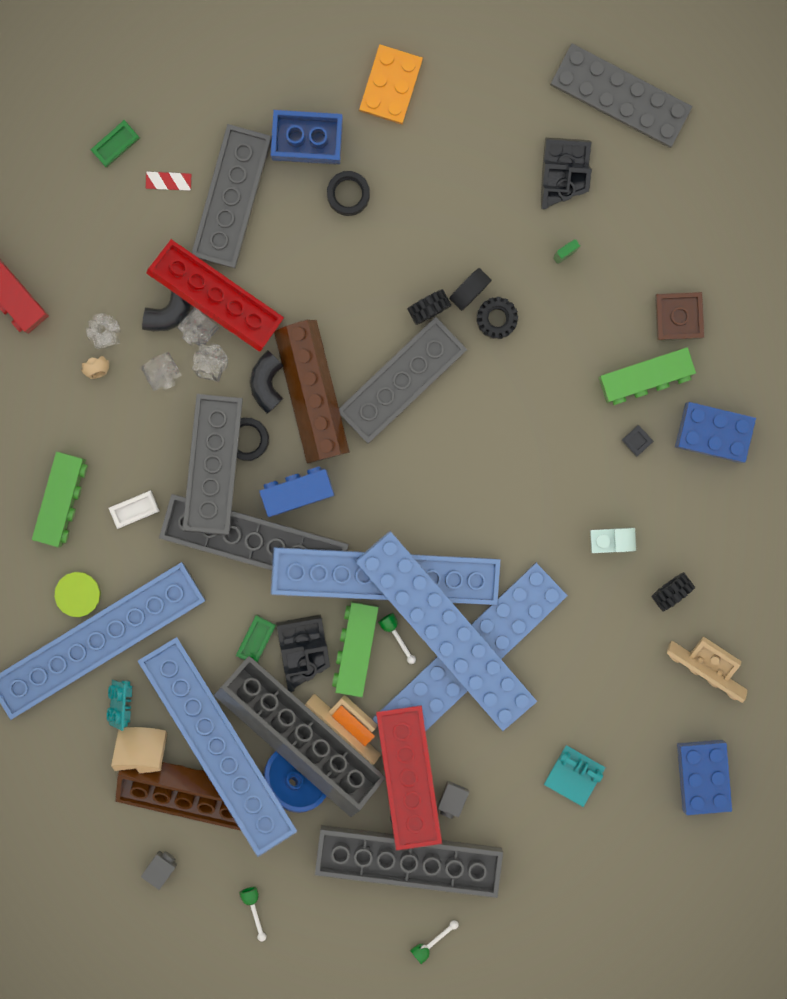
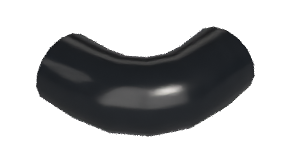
[142,291,192,332]
[250,350,284,414]

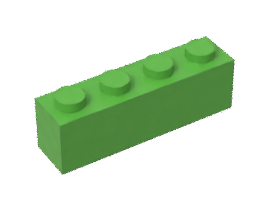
[598,347,696,405]
[32,452,88,547]
[332,601,379,697]

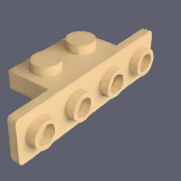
[667,636,747,703]
[305,694,381,765]

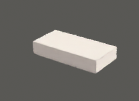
[109,490,160,529]

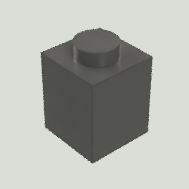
[437,781,469,819]
[141,851,177,890]

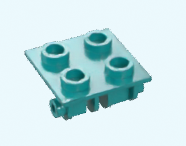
[106,680,132,731]
[544,745,606,807]

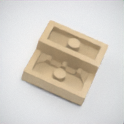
[111,727,167,774]

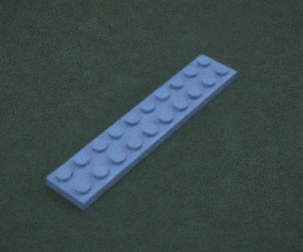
[355,531,537,731]
[270,547,500,605]
[0,562,206,720]
[372,563,568,731]
[138,637,297,857]

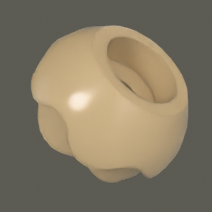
[81,356,109,379]

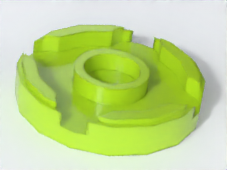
[54,572,101,617]

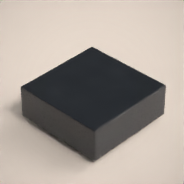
[621,425,654,457]

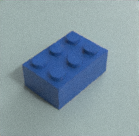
[271,110,343,165]
[675,402,756,463]
[260,466,335,517]
[677,740,732,815]

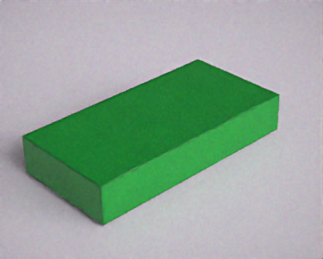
[90,120,140,168]
[553,239,580,264]
[236,615,276,663]

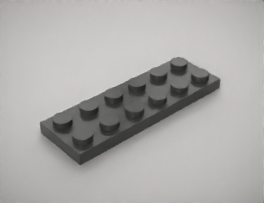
[550,43,693,148]
[192,124,272,269]
[339,317,467,444]
[182,394,243,536]

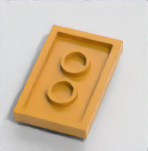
[359,44,423,125]

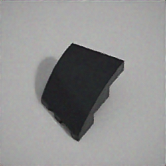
[541,137,592,209]
[276,615,330,693]

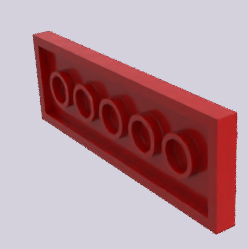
[146,239,284,352]
[376,706,442,851]

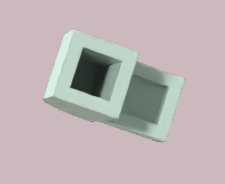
[590,528,636,553]

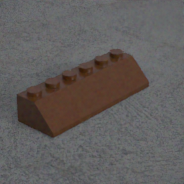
[274,320,350,464]
[115,761,241,831]

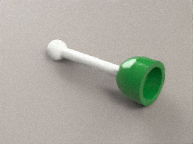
[378,613,416,664]
[239,886,266,942]
[410,920,459,964]

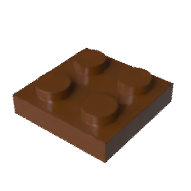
[655,292,704,340]

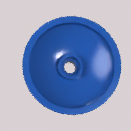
[264,752,326,813]

